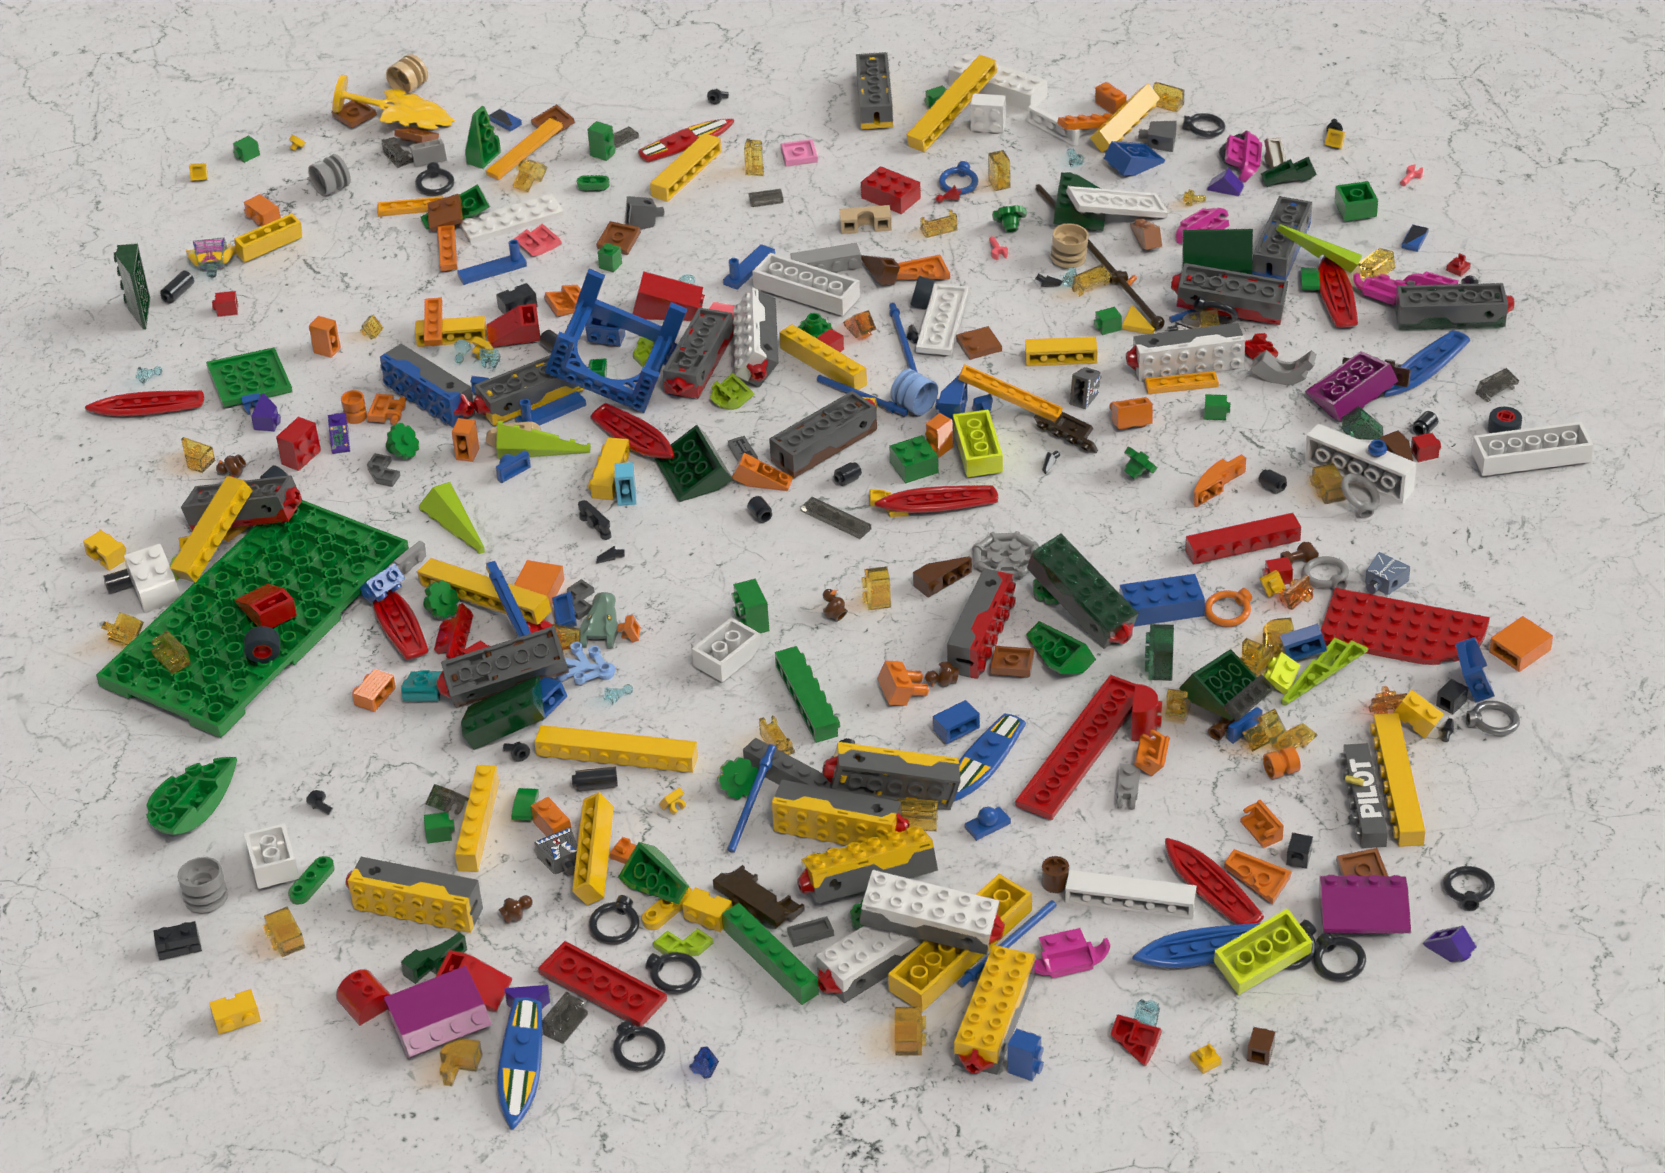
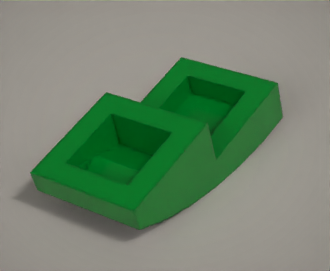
[1301,267,1320,290]
[511,788,539,820]

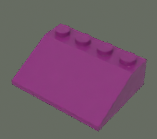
[1305,351,1398,422]
[1319,875,1411,934]
[384,966,492,1059]

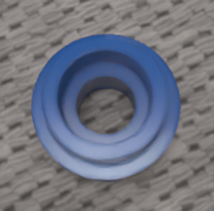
[1368,439,1387,457]

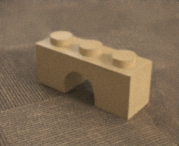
[839,205,892,234]

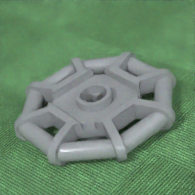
[972,531,1039,580]

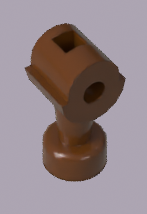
[1280,541,1319,565]
[1208,716,1237,741]

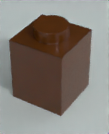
[1247,1027,1276,1066]

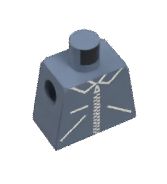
[1365,552,1410,595]

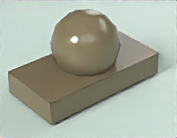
[1264,138,1286,169]

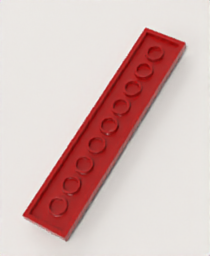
[1015,675,1135,820]

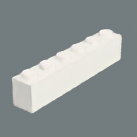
[1065,870,1196,919]

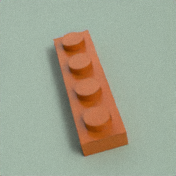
[1057,113,1112,130]
[438,225,458,271]
[424,297,443,346]

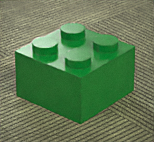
[1334,181,1378,221]
[889,435,939,484]
[731,578,770,634]

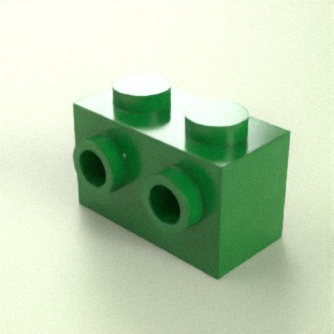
[587,121,616,161]

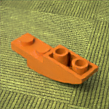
[1194,454,1246,507]

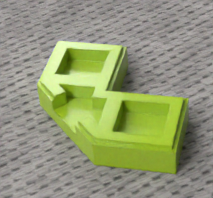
[633,337,655,367]
[653,928,713,956]

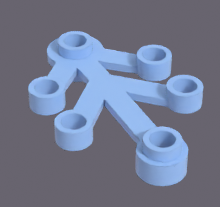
[556,642,616,685]

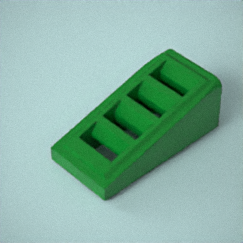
[588,358,607,378]

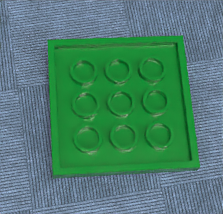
[206,347,292,407]

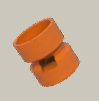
[341,390,367,424]
[1263,746,1301,779]

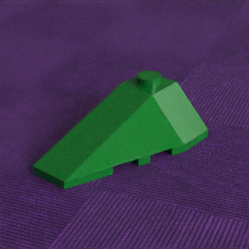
[465,106,501,169]
[618,842,689,904]

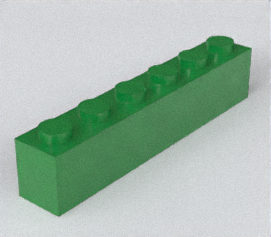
[775,646,840,743]
[722,903,819,1005]

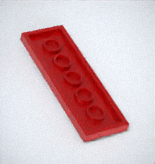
[538,941,667,1026]

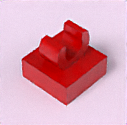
[1446,253,1471,277]

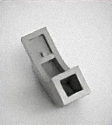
[1251,350,1317,385]

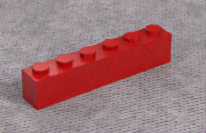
[1185,513,1301,565]

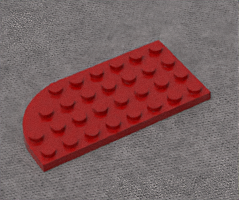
[1321,588,1490,665]

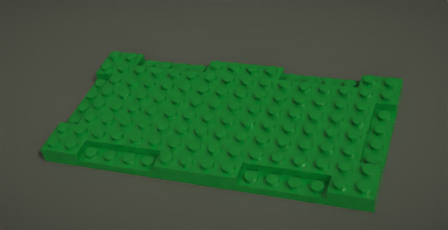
[96,500,409,738]

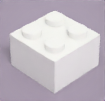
[971,94,1006,134]

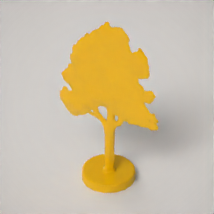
[332,74,455,129]

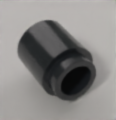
[1413,411,1439,436]
[833,462,862,486]
[1258,469,1287,493]
[747,496,772,522]

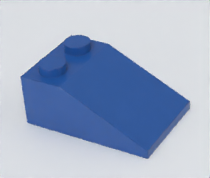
[1104,141,1165,176]
[935,374,968,432]

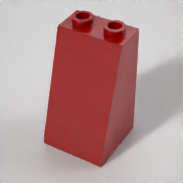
[632,271,705,321]

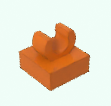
[617,614,641,643]
[610,836,636,864]

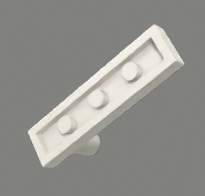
[1026,105,1090,146]

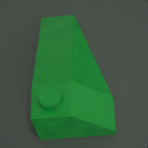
[420,184,491,229]
[1026,621,1096,674]

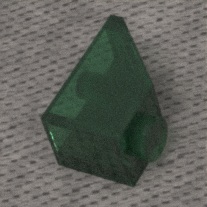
[1342,406,1383,440]

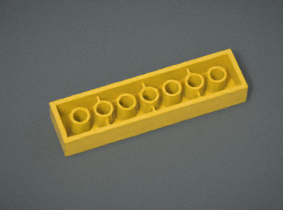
[888,874,1032,1012]

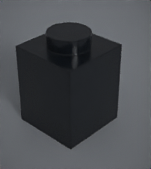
[1436,679,1468,715]
[1286,832,1313,869]

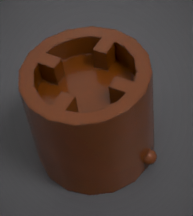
[1042,856,1069,893]

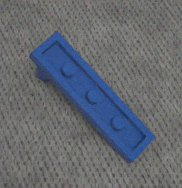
[457,239,527,285]
[723,244,775,290]
[515,391,587,426]

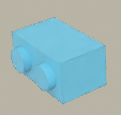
[615,462,637,506]

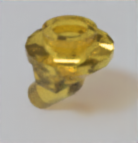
[1183,189,1206,206]

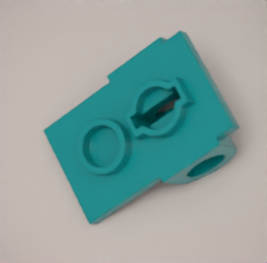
[401,670,442,702]

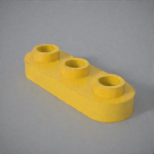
[642,887,692,930]

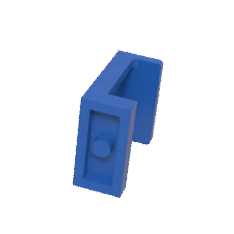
[1456,638,1495,703]

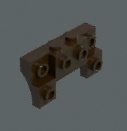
[713,865,805,929]

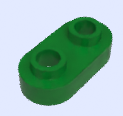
[577,175,610,191]

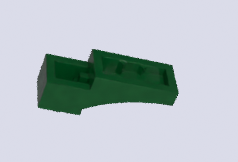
[1261,156,1317,187]
[401,932,467,984]

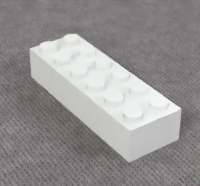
[949,54,1047,111]
[753,253,860,316]
[1471,422,1593,476]
[1305,423,1417,504]

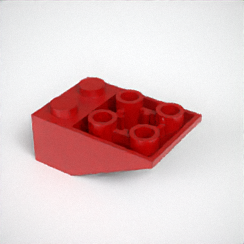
[486,303,540,347]
[235,584,297,628]
[436,950,512,1012]

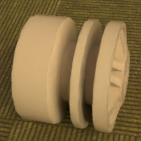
[386,54,428,95]
[1050,223,1089,268]

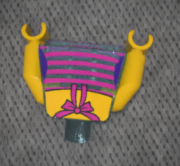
[186,237,236,278]

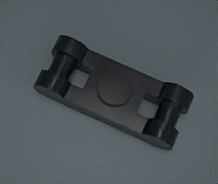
[578,500,612,540]

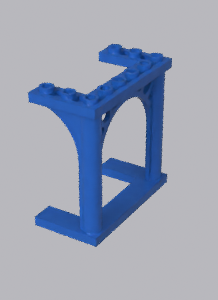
[545,268,687,413]

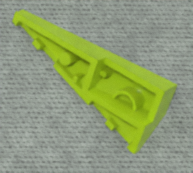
[1276,224,1362,273]
[419,482,485,554]
[1282,638,1368,705]

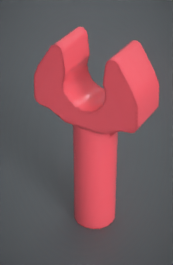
[1400,164,1423,186]
[989,236,1008,260]

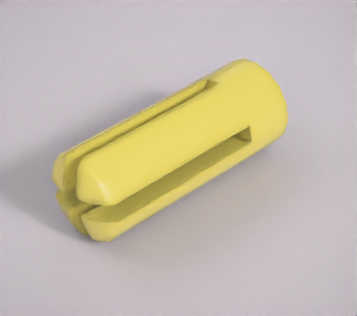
[1345,775,1364,786]

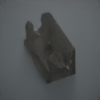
[381,137,413,168]
[1475,368,1519,402]
[425,784,469,815]
[542,992,588,1044]

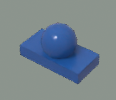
[496,451,531,483]
[1228,707,1263,744]
[965,806,1011,841]

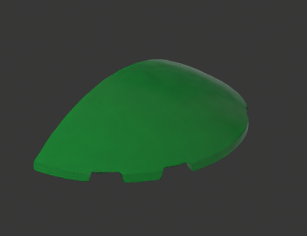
[146,757,237,835]

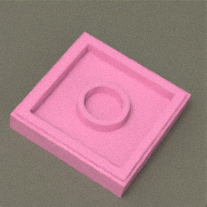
[781,139,818,166]

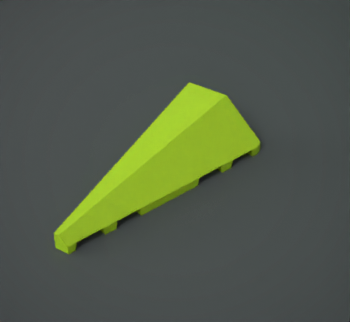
[496,421,591,460]

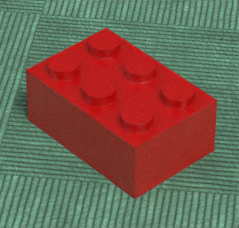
[860,166,921,214]

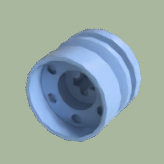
[890,369,938,415]

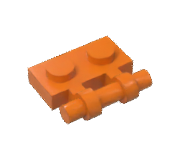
[367,394,406,425]

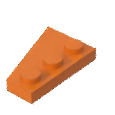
[896,254,950,280]
[1224,849,1292,905]

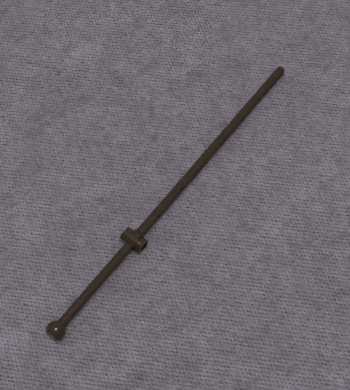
[1035,184,1165,329]

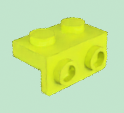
[1261,652,1301,695]

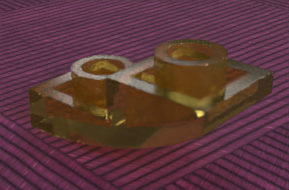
[1270,723,1318,752]

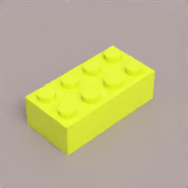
[953,410,1003,477]
[1214,908,1313,996]

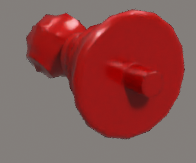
[935,185,962,203]

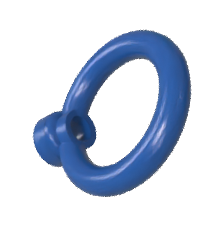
[939,161,978,195]

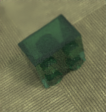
[1145,624,1174,681]

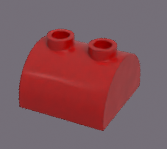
[1131,684,1162,741]
[336,969,391,1026]

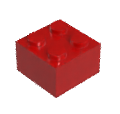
[276,416,321,471]

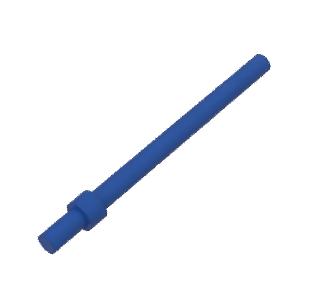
[817,375,908,416]
[727,744,776,853]

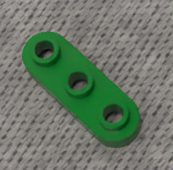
[288,856,335,905]

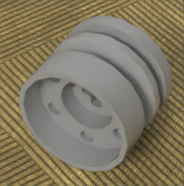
[308,154,351,196]
[177,857,228,913]

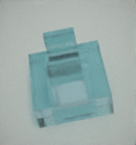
[480,349,501,368]
[1134,999,1160,1027]

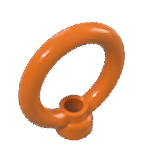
[1204,588,1252,627]

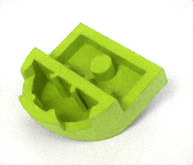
[710,373,755,410]

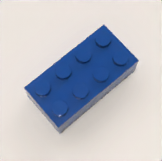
[1119,574,1205,627]

